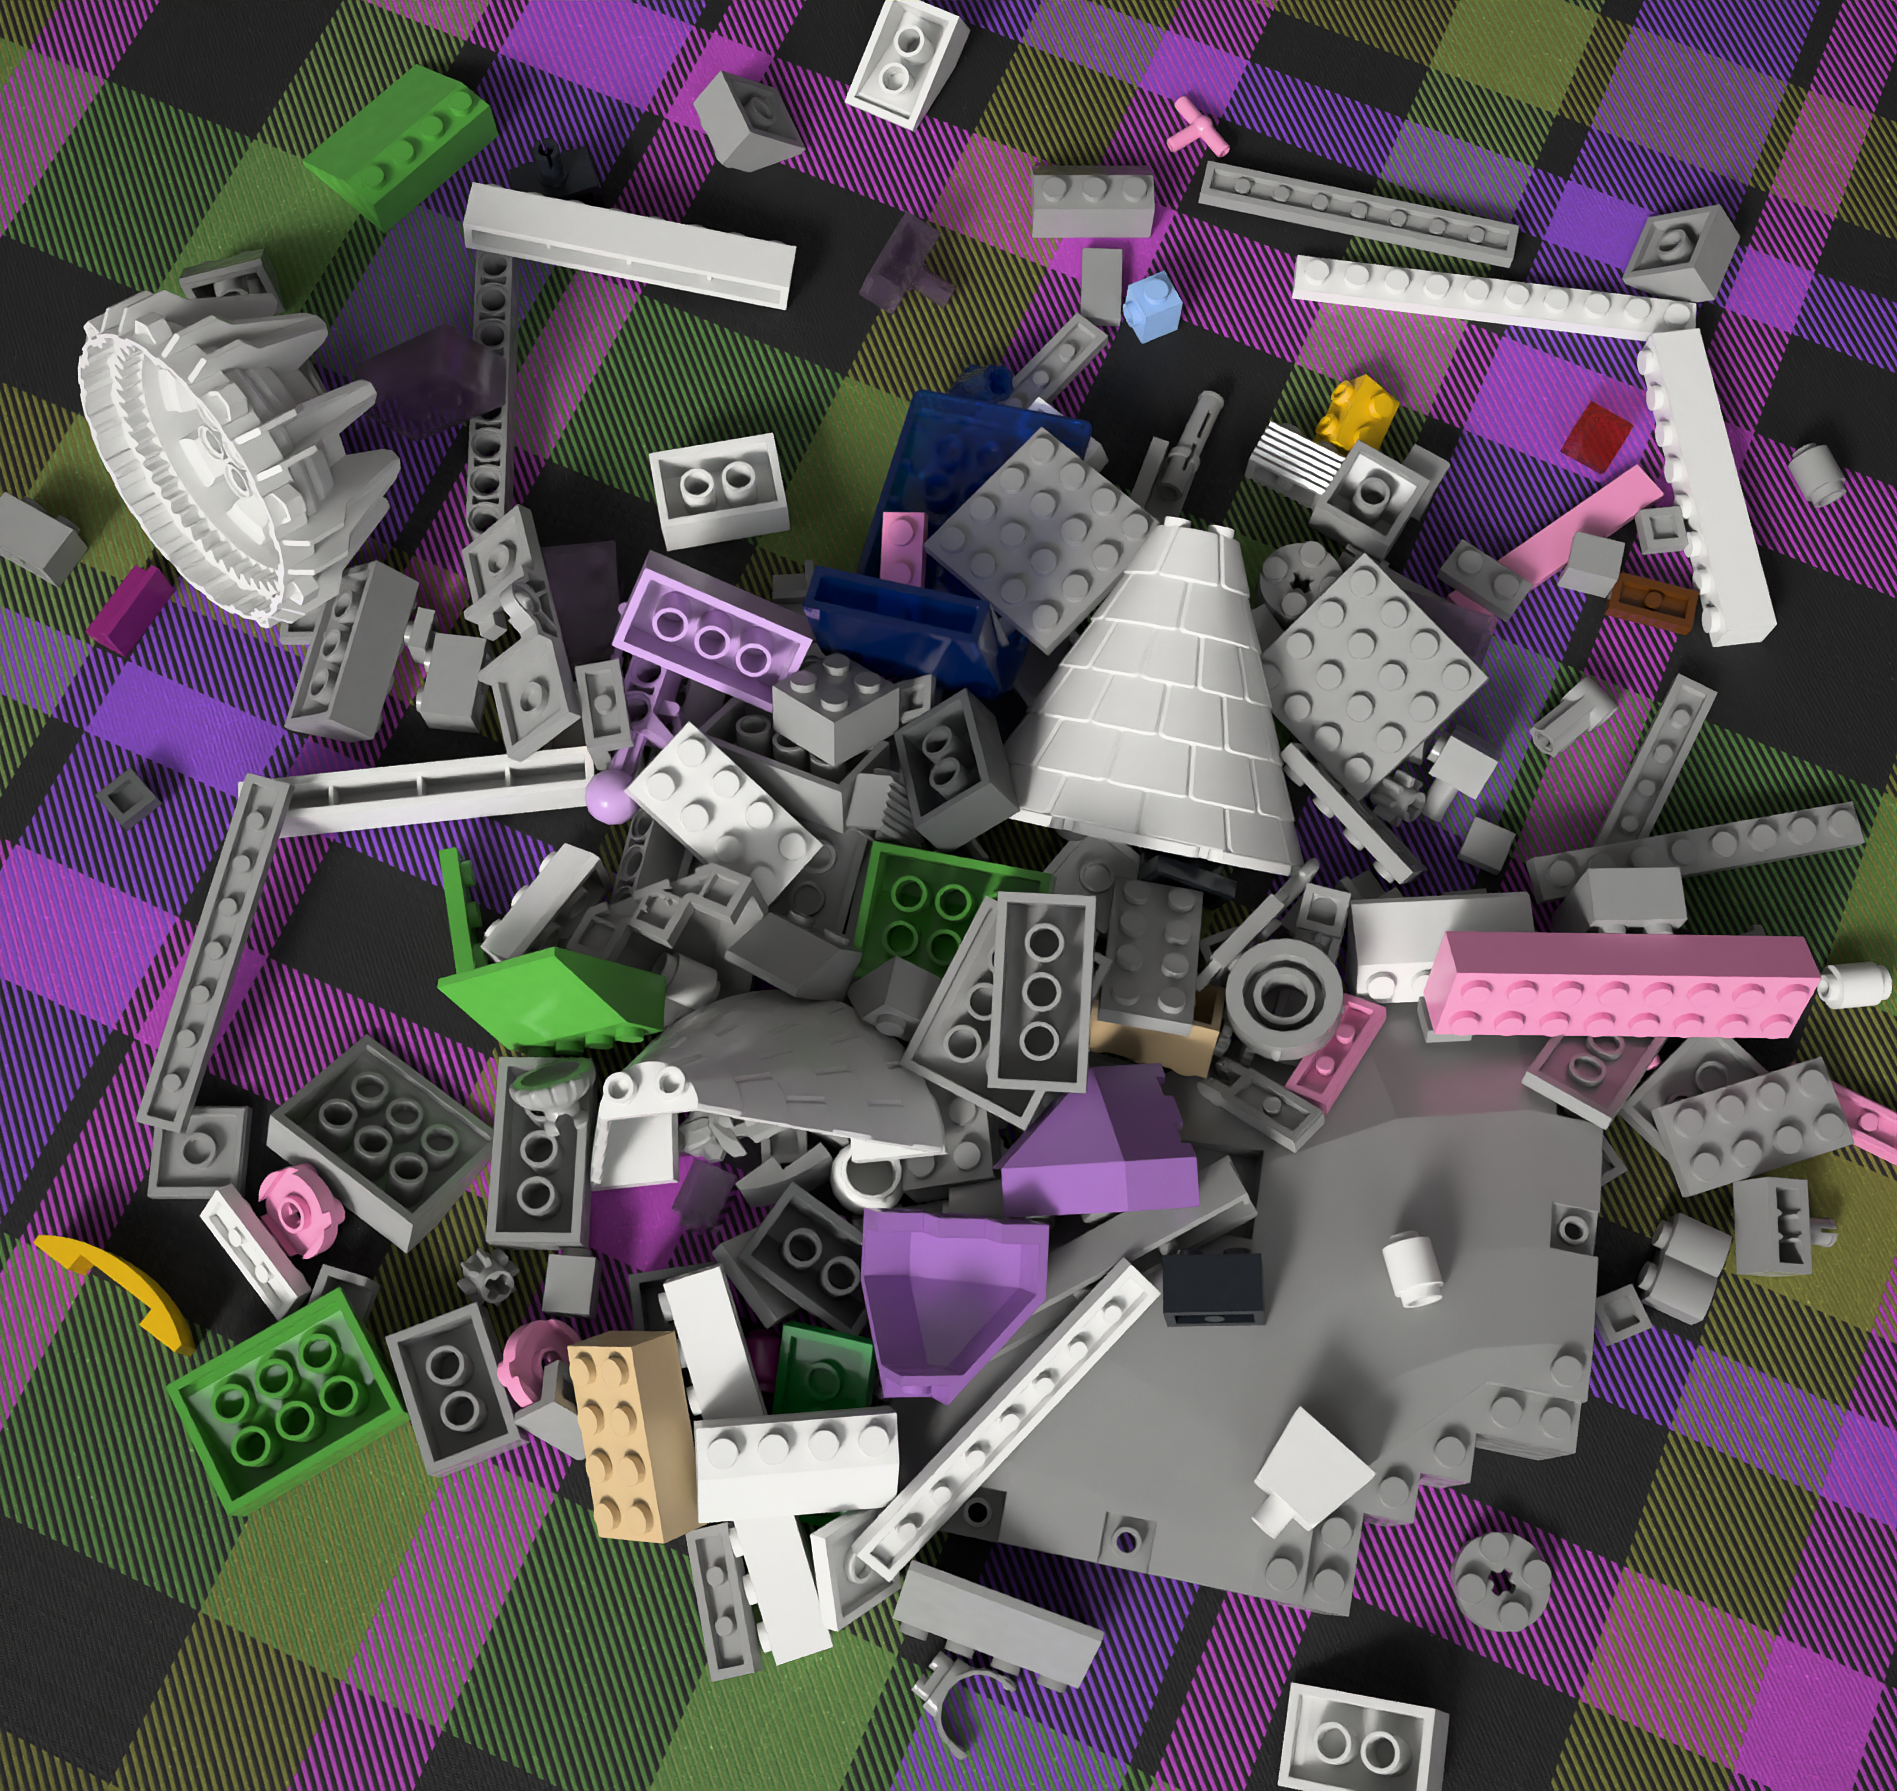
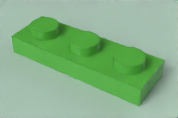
[439,847,488,974]

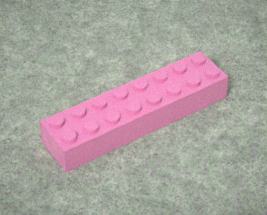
[1423,931,1822,1039]

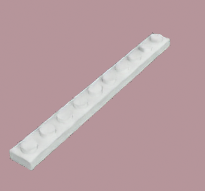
[1292,255,1696,341]

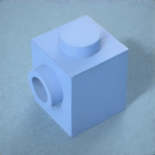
[1123,271,1183,344]

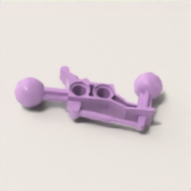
[585,602,684,825]

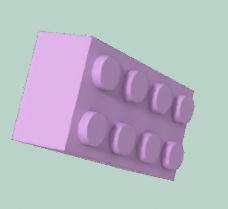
[612,550,814,713]

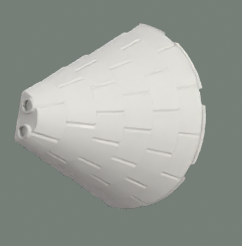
[1003,516,1304,876]
[590,990,948,1191]

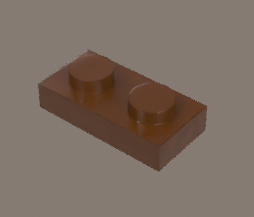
[1604,572,1699,636]

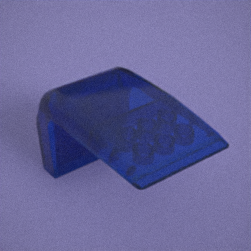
[802,389,1092,701]

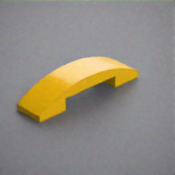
[33,1235,196,1357]

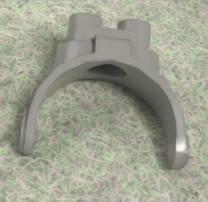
[911,1650,1017,1760]

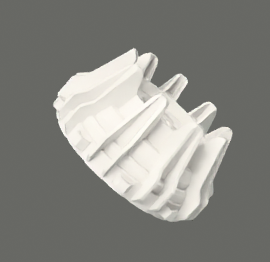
[78,290,401,628]

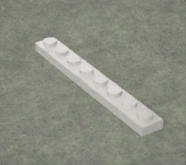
[851,1257,1161,1582]

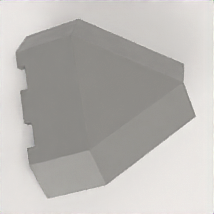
[565,862,768,1028]

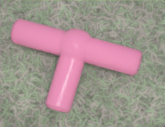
[1167,96,1230,157]

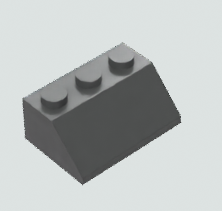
[736,1181,869,1336]

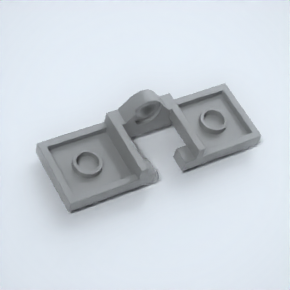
[461,504,582,762]

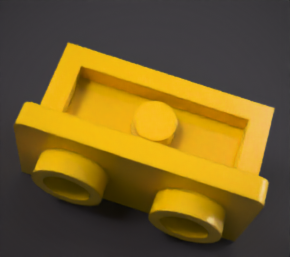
[1314,374,1400,458]

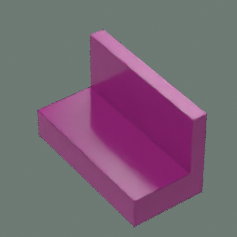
[85,565,175,658]

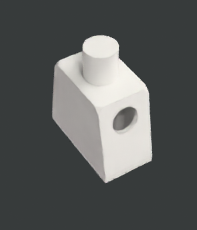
[1251,1406,1377,1539]

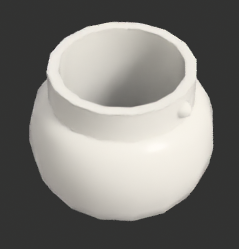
[830,1143,904,1216]

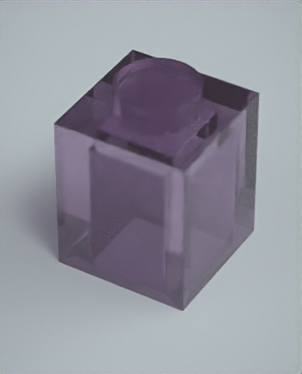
[671,1158,739,1236]

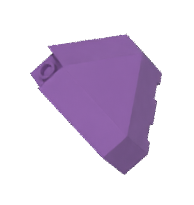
[992,1063,1200,1217]
[861,1208,1049,1406]

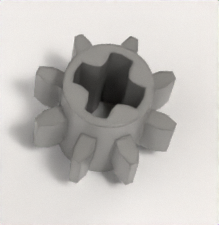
[1370,769,1425,827]
[457,1247,520,1307]

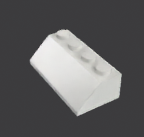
[1345,892,1535,1004]
[694,1406,899,1523]

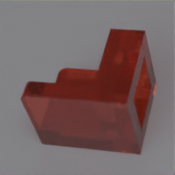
[1560,401,1634,474]

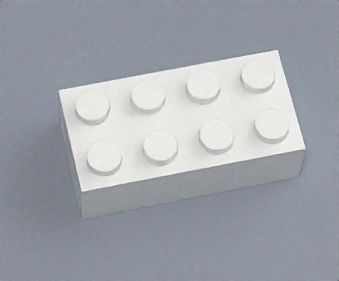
[624,721,823,906]

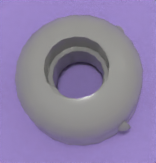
[1226,938,1345,1062]

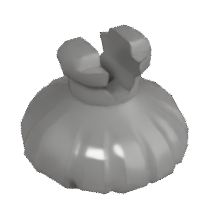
[509,1058,596,1137]

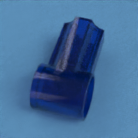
[943,364,1015,420]

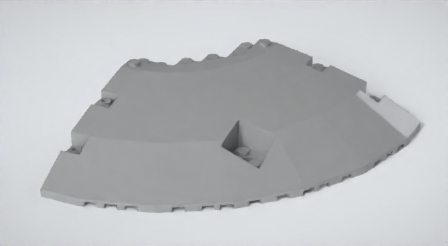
[881,1002,1603,1617]

